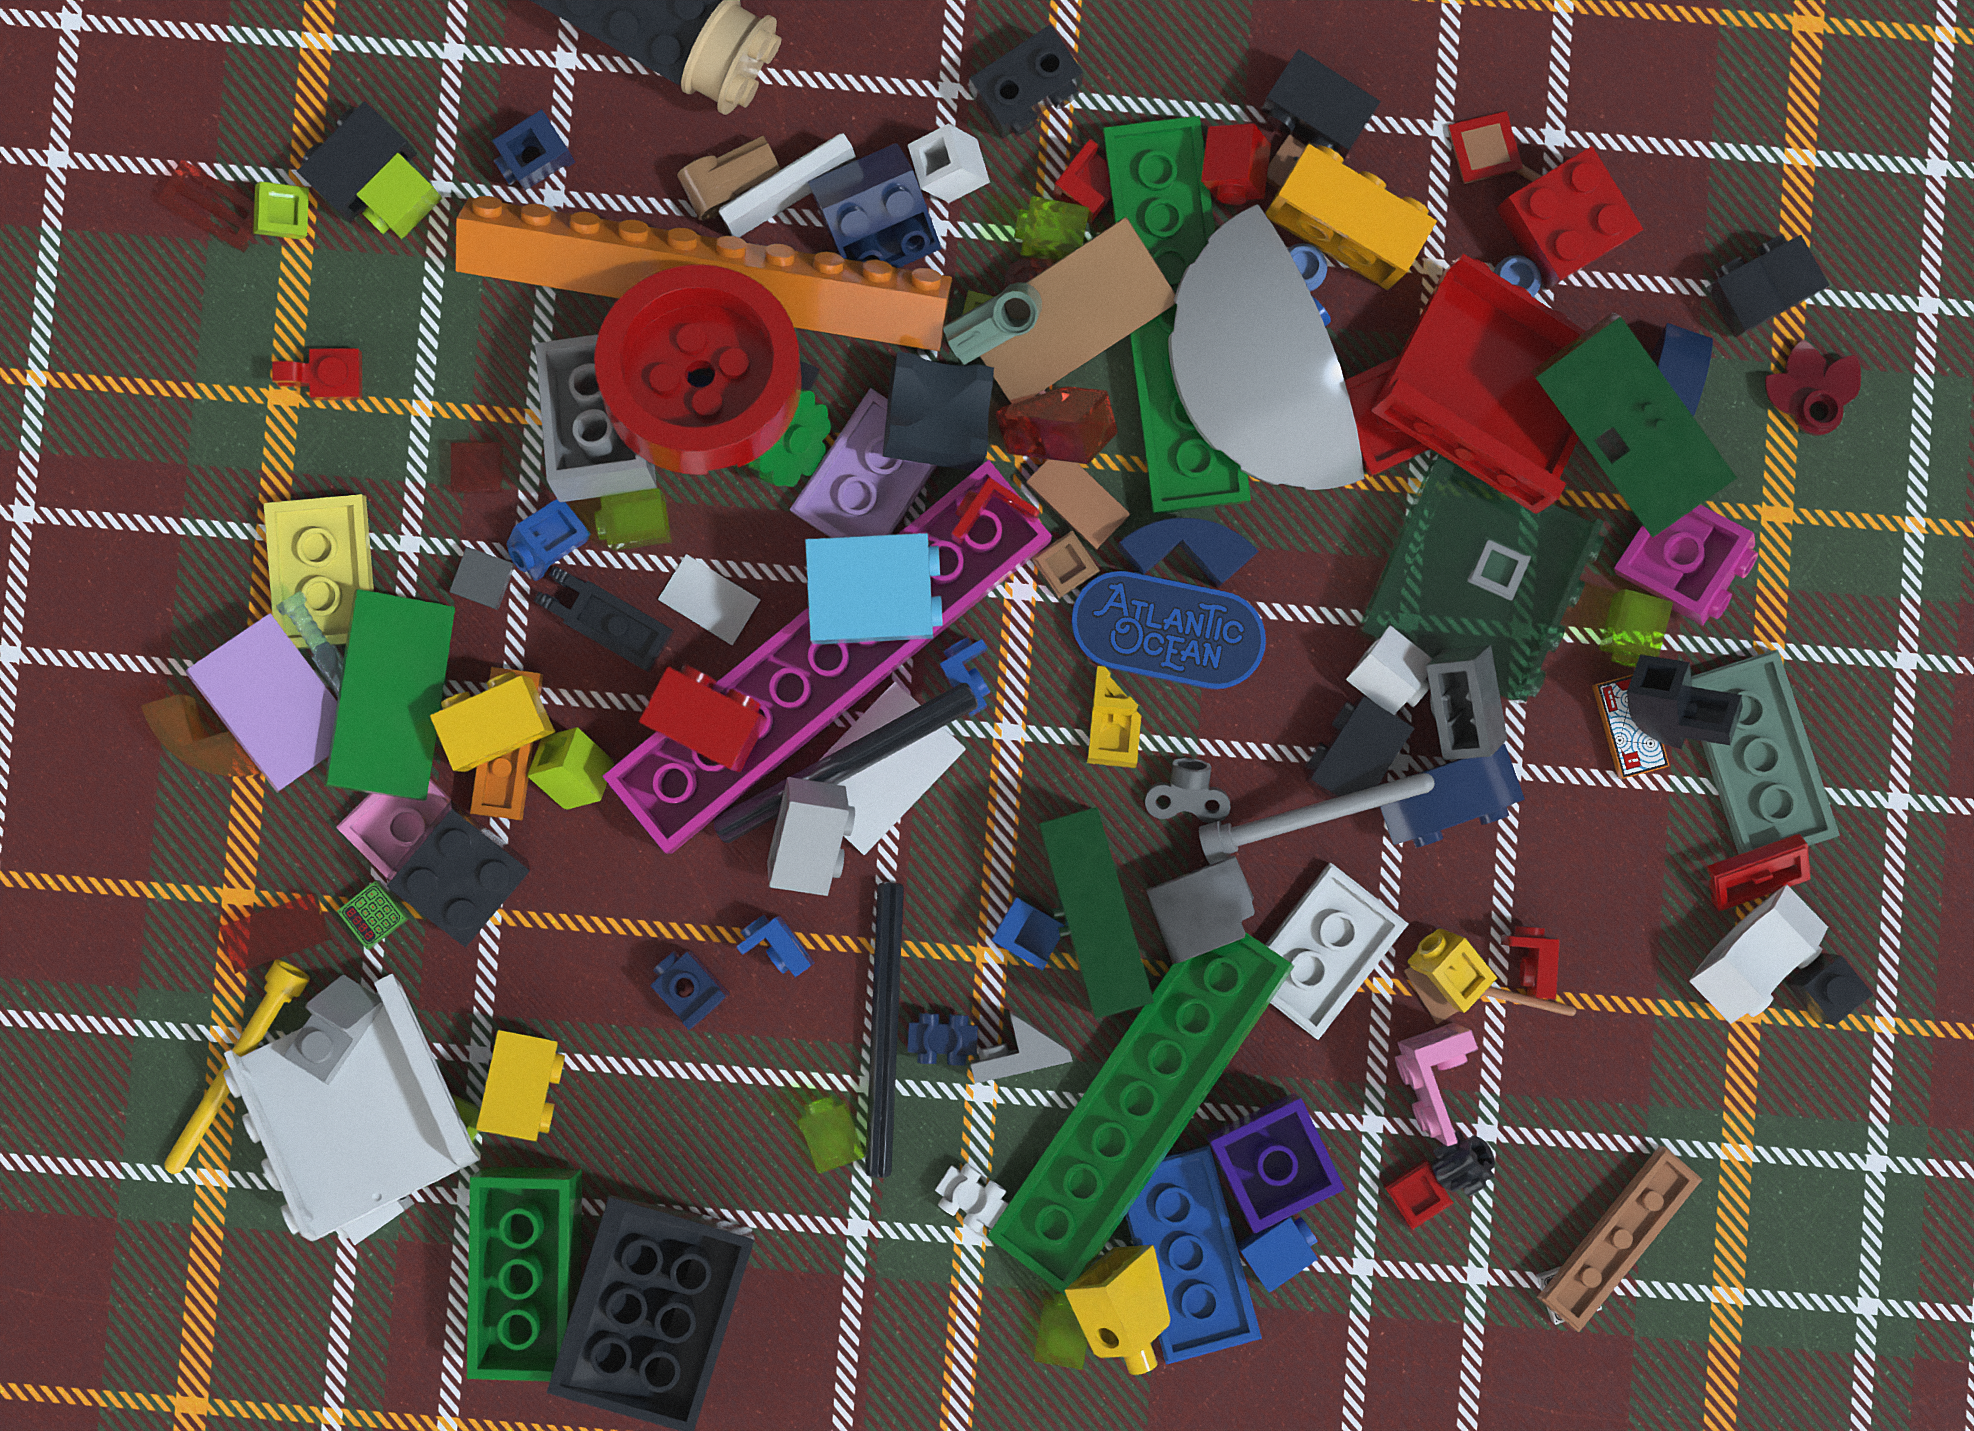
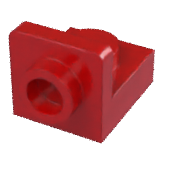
[1500,926,1560,999]

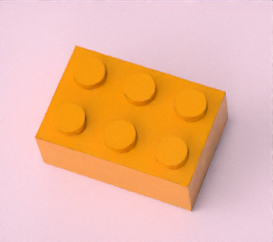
[1265,144,1437,290]

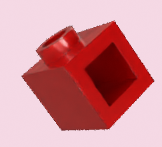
[1201,123,1271,205]

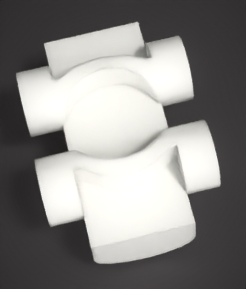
[935,1163,1009,1233]

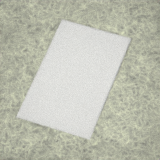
[658,554,760,645]

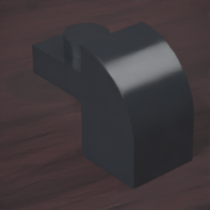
[1627,654,1743,749]

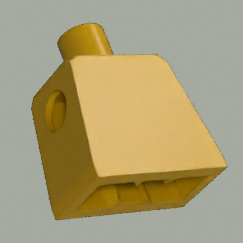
[1065,1244,1170,1375]

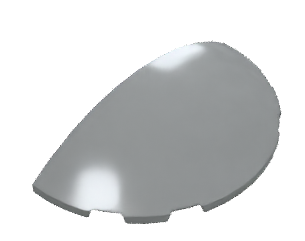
[1168,204,1364,490]

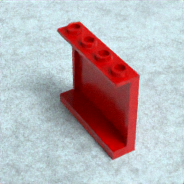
[1371,253,1586,514]

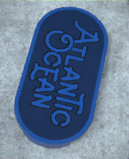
[1071,571,1266,690]

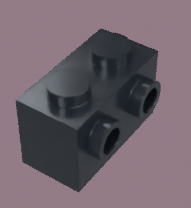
[969,24,1083,139]

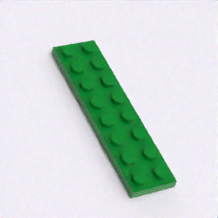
[1102,116,1251,515]
[987,932,1295,1296]

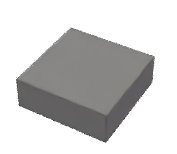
[1466,537,1531,602]

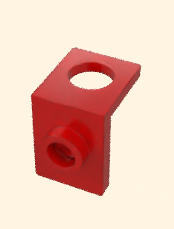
[951,477,1040,544]

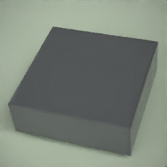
[449,546,515,610]

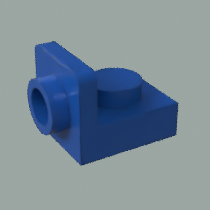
[506,499,591,581]
[940,637,990,717]
[736,915,815,977]

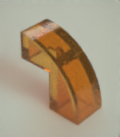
[141,694,265,778]

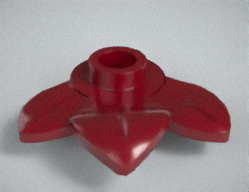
[1765,340,1861,436]

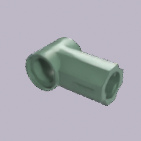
[943,282,1042,365]

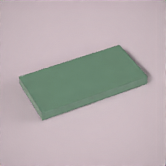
[1691,649,1840,854]

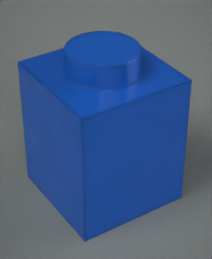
[1236,1217,1318,1293]

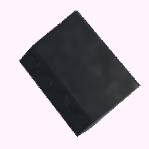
[546,1195,755,1431]

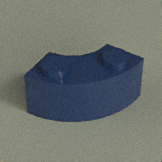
[1380,744,1525,848]

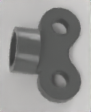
[1145,758,1230,824]

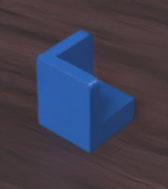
[991,897,1064,970]

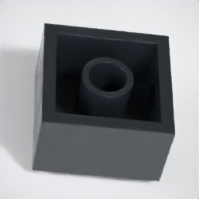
[386,800,530,948]

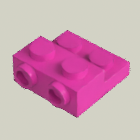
[1614,505,1758,626]

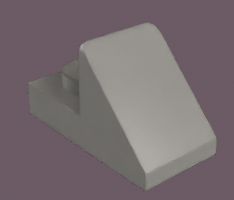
[283,975,384,1086]
[971,1011,1072,1084]

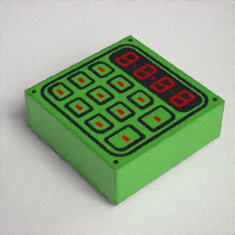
[337,880,409,950]

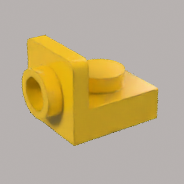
[1408,928,1497,1013]

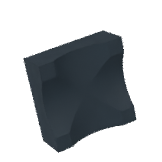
[882,351,994,471]

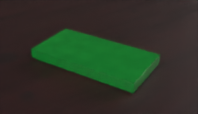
[324,589,455,801]

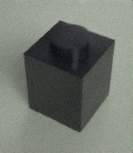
[1785,953,1874,1026]

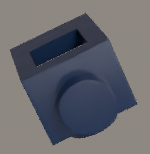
[492,109,576,191]
[650,951,730,1030]

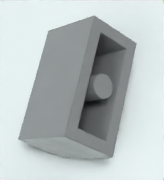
[767,777,855,896]

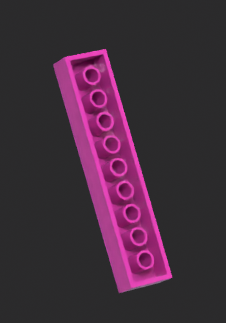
[602,460,1052,854]

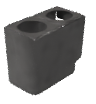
[1146,855,1255,964]

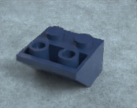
[808,143,942,268]

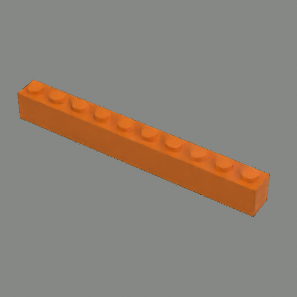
[456,196,952,351]

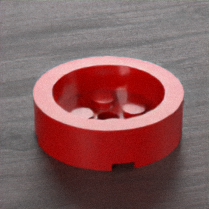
[595,264,802,475]

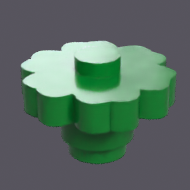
[747,388,831,487]

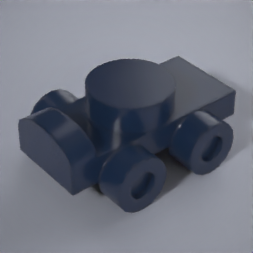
[908,1013,978,1065]

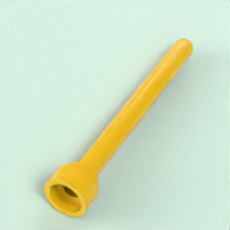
[164,959,310,1174]

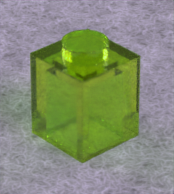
[1014,196,1089,262]
[595,488,672,551]
[1599,589,1673,668]

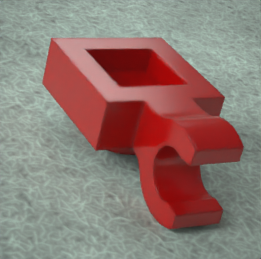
[272,348,362,401]

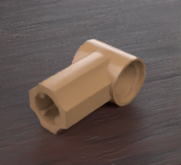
[677,136,781,221]

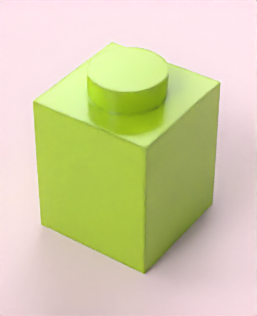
[356,153,442,239]

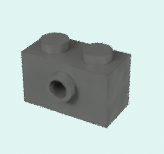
[1426,644,1508,760]

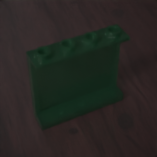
[1355,453,1605,704]

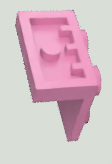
[1395,1022,1478,1146]

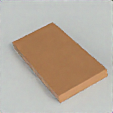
[980,216,1176,408]

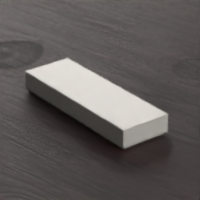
[719,133,856,237]

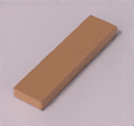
[1536,1146,1702,1332]

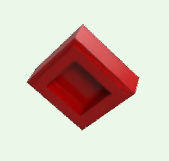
[1383,1159,1453,1230]

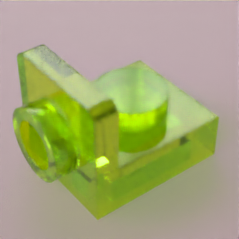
[797,1096,865,1174]
[1034,1294,1088,1370]

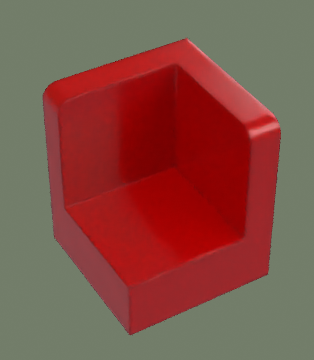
[1053,139,1111,224]

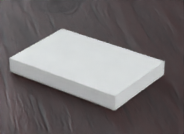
[819,681,966,855]
[1265,863,1408,1040]

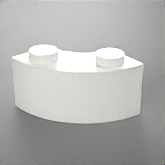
[1689,884,1828,1024]

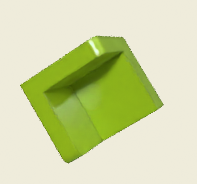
[527,727,614,809]

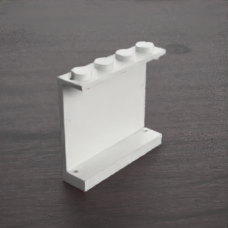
[223,974,480,1242]

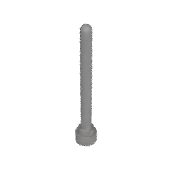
[1199,773,1434,864]

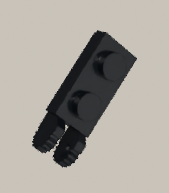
[533,565,675,673]

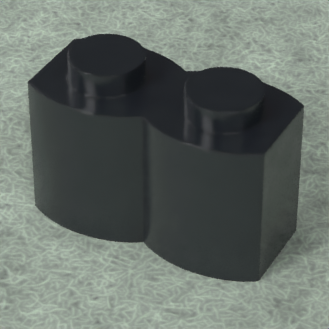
[1706,234,1830,338]

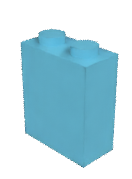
[806,533,943,644]

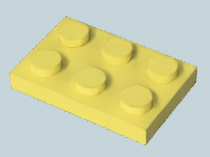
[264,494,374,649]

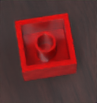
[1496,146,1644,291]
[639,664,768,772]

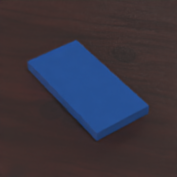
[1126,1144,1262,1365]

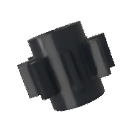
[1433,1130,1495,1197]

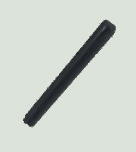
[714,683,978,843]
[865,882,904,1178]

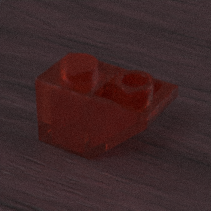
[996,386,1118,464]

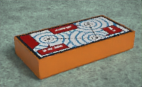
[1592,674,1670,779]

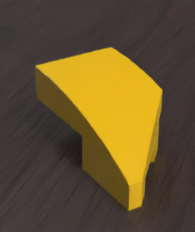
[1087,666,1141,768]

